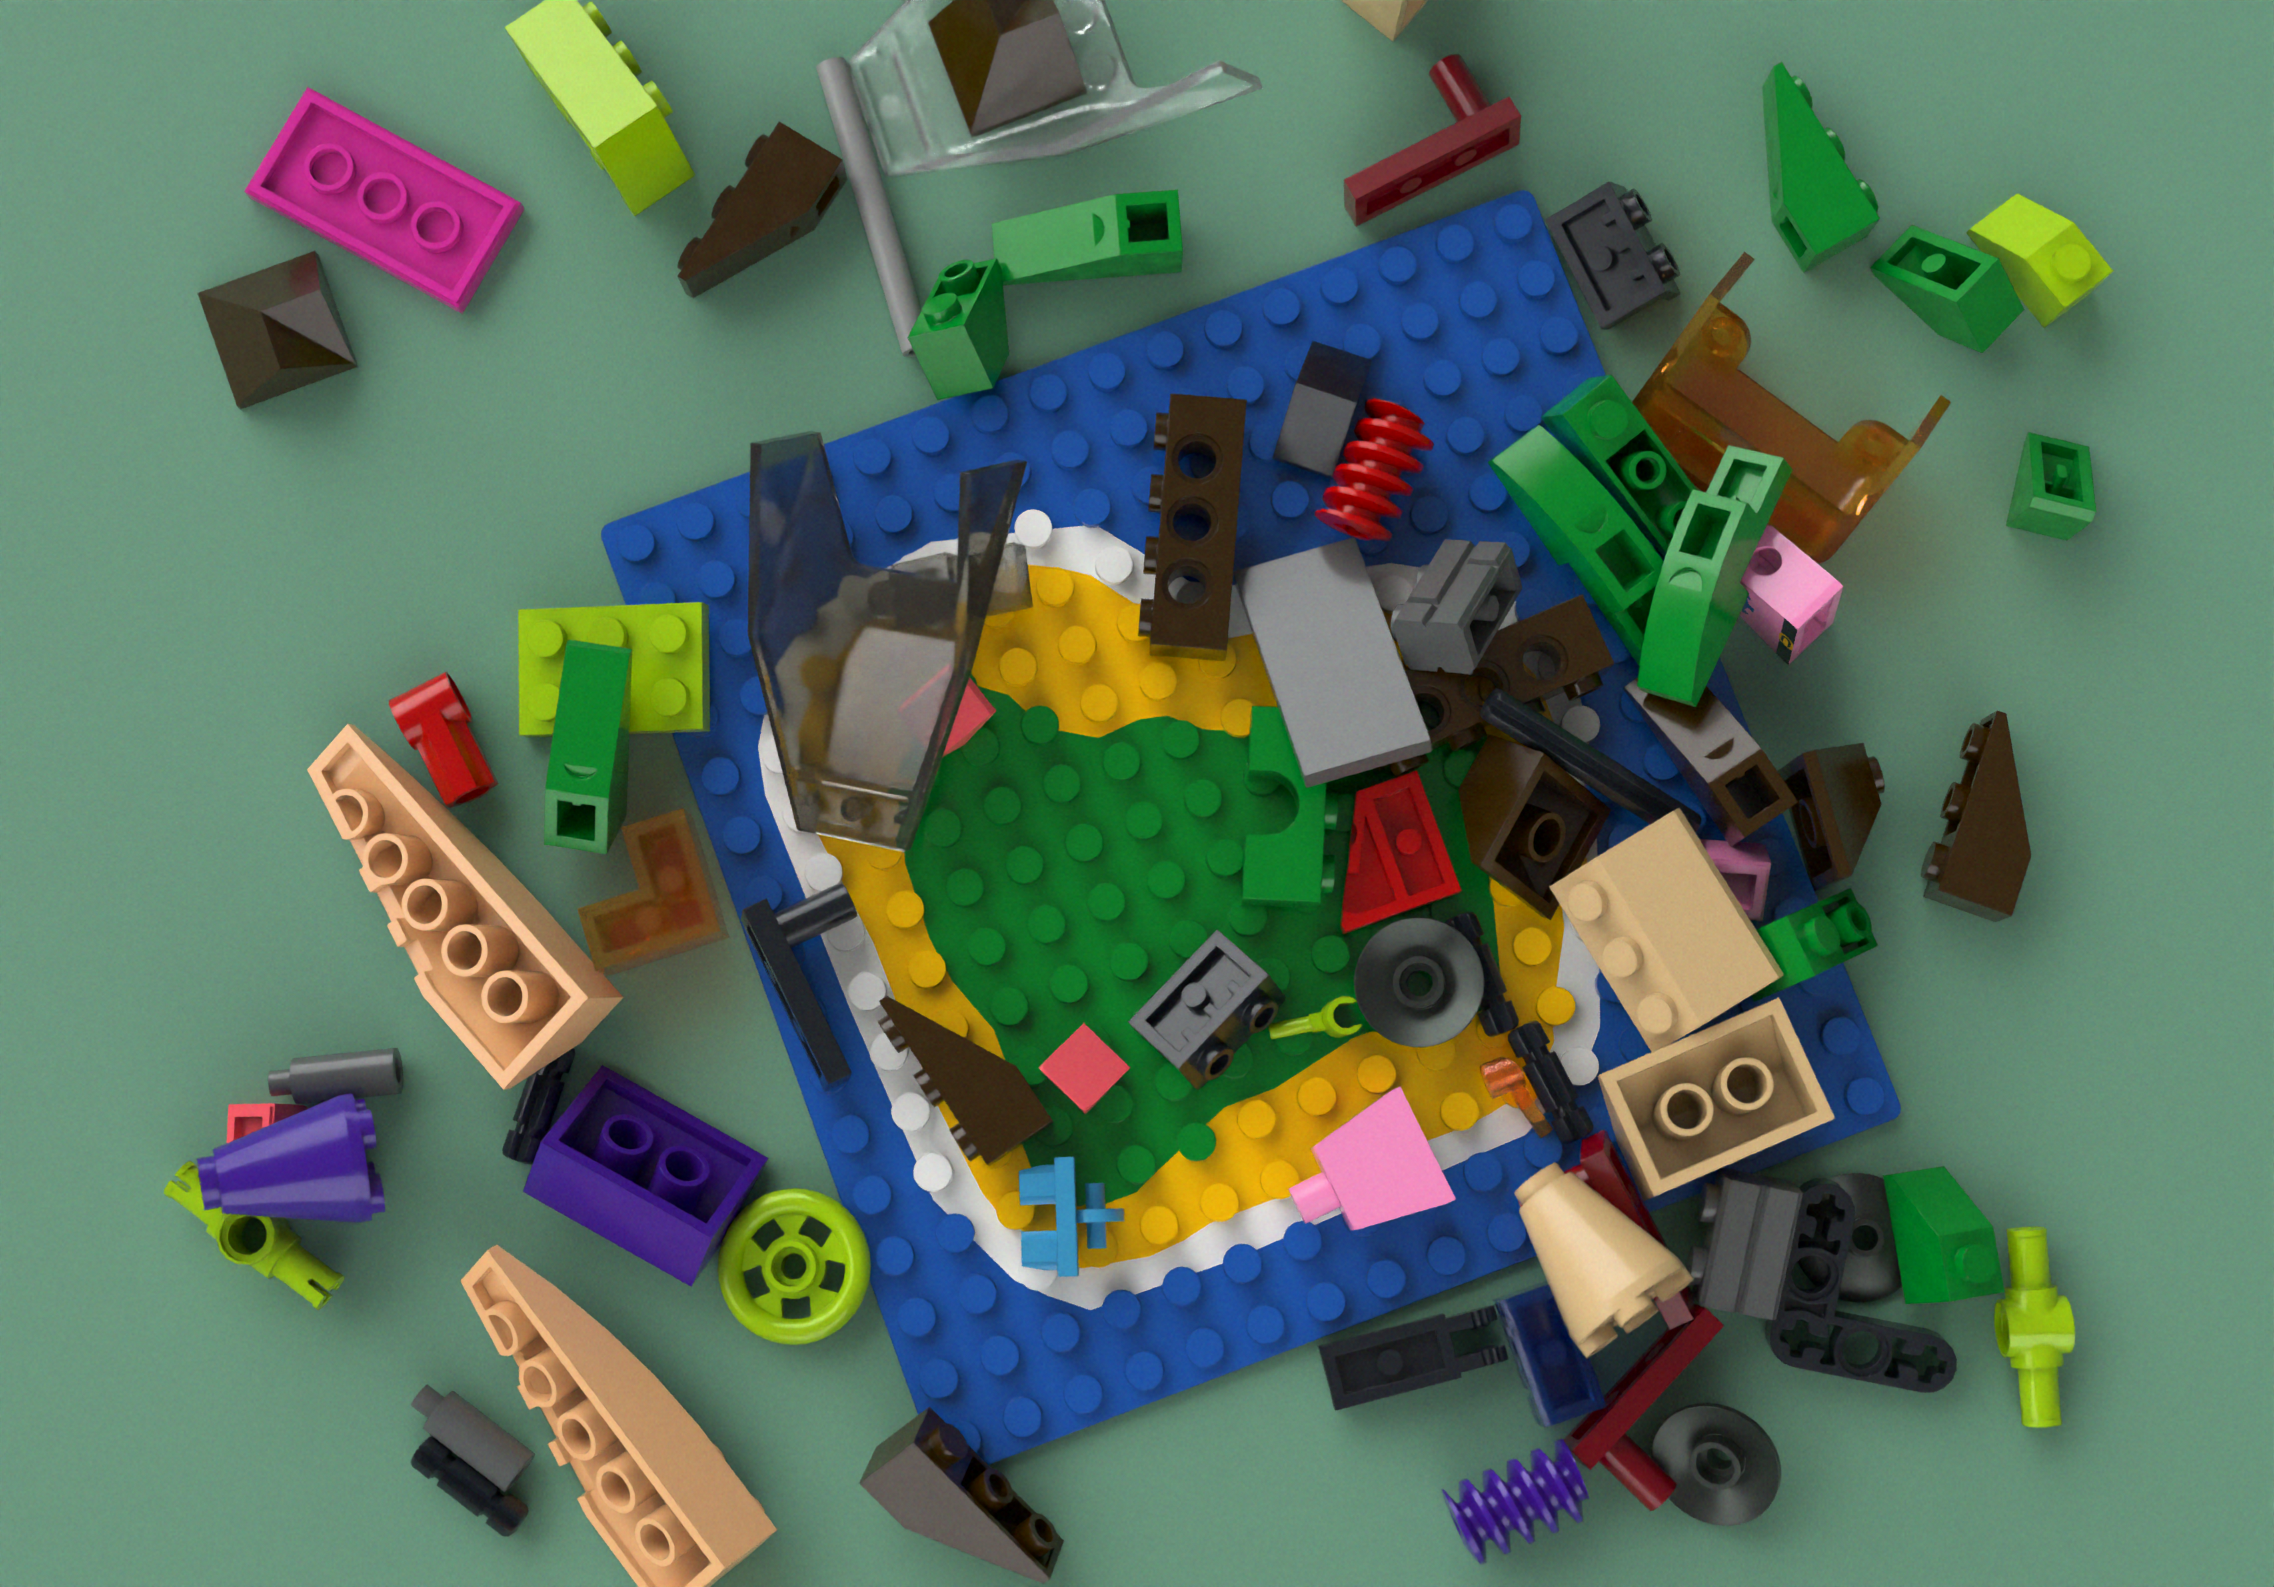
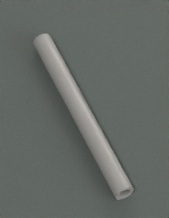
[816,57,921,357]

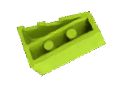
[504,0,696,216]

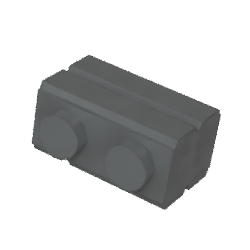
[1391,539,1523,674]
[1685,1167,1803,1320]

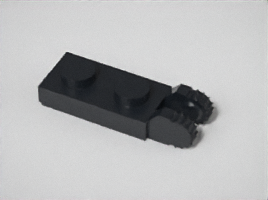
[1318,1305,1509,1411]

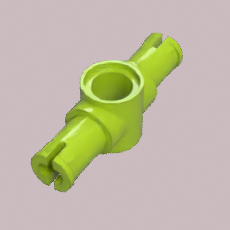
[163,1161,345,1310]
[1994,1226,2075,1427]

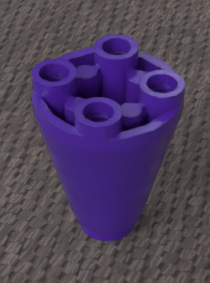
[197,1093,385,1223]

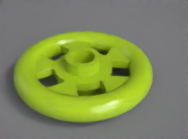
[718,1188,871,1345]

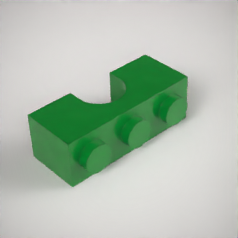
[1241,706,1338,909]

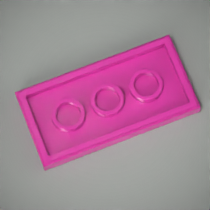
[244,87,525,314]

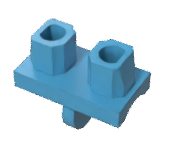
[1019,1157,1125,1277]

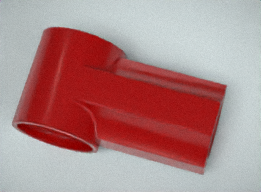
[389,672,499,809]

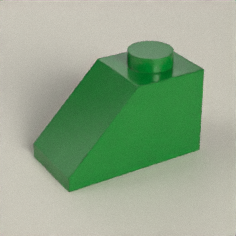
[1870,225,2024,353]
[1883,1166,2005,1304]

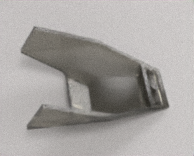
[748,431,1027,852]

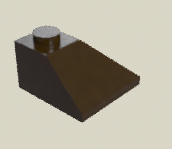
[1458,734,1611,920]
[1778,743,1885,891]

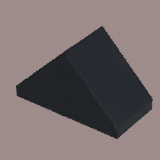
[1273,341,1372,479]

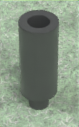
[268,1048,403,1104]
[411,1384,535,1492]

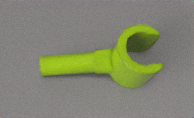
[1269,996,1362,1040]

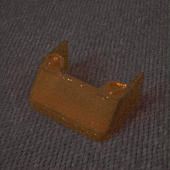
[1632,252,1951,564]

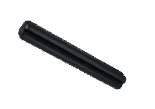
[1480,689,1702,832]

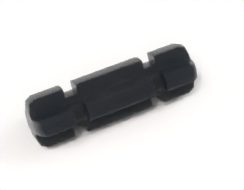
[1445,912,1519,1037]
[1508,1020,1593,1144]
[502,1048,575,1164]
[410,1436,529,1537]

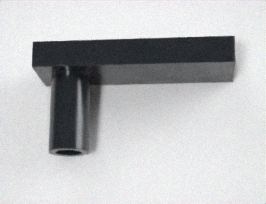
[741,882,857,1092]

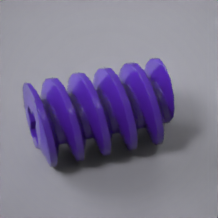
[1441,1438,1589,1565]

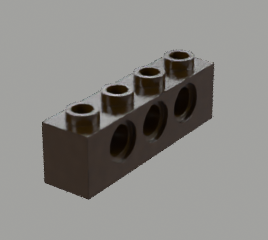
[1138,394,1247,661]
[1373,594,1615,777]

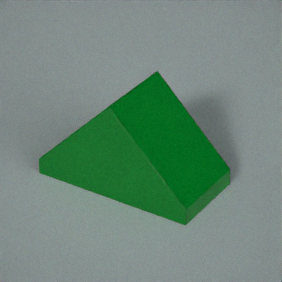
[2006,432,2096,541]

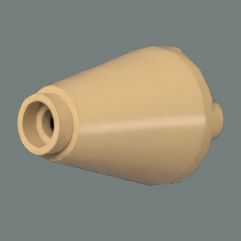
[1514,1162,1694,1358]

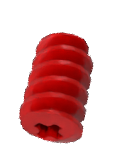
[1314,398,1435,541]

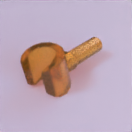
[1479,1057,1553,1138]

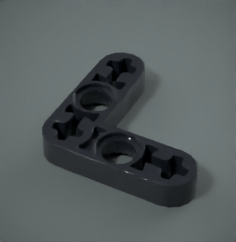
[1765,1178,1957,1393]

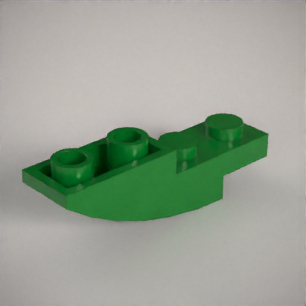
[1488,425,1663,665]
[1637,445,1793,707]

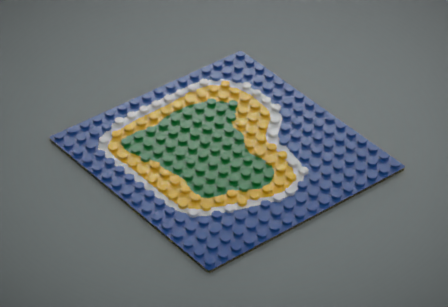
[601,190,1901,1465]

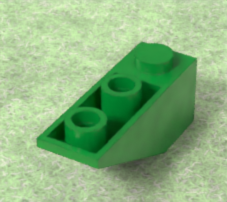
[1762,62,1880,273]
[992,189,1183,286]
[1541,374,1697,557]
[544,639,632,854]

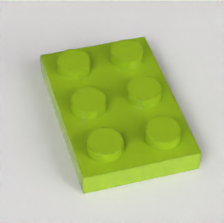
[518,602,710,738]

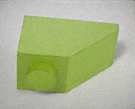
[1967,193,2113,328]

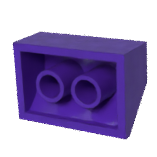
[523,1065,768,1287]

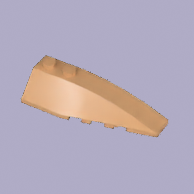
[307,724,623,1089]
[461,1245,777,1587]

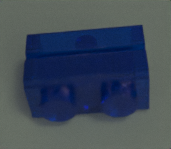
[1493,1280,1607,1428]

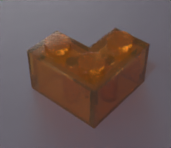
[577,808,730,976]

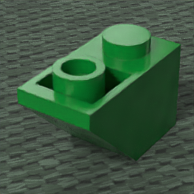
[907,258,1009,400]
[1751,888,1878,1002]

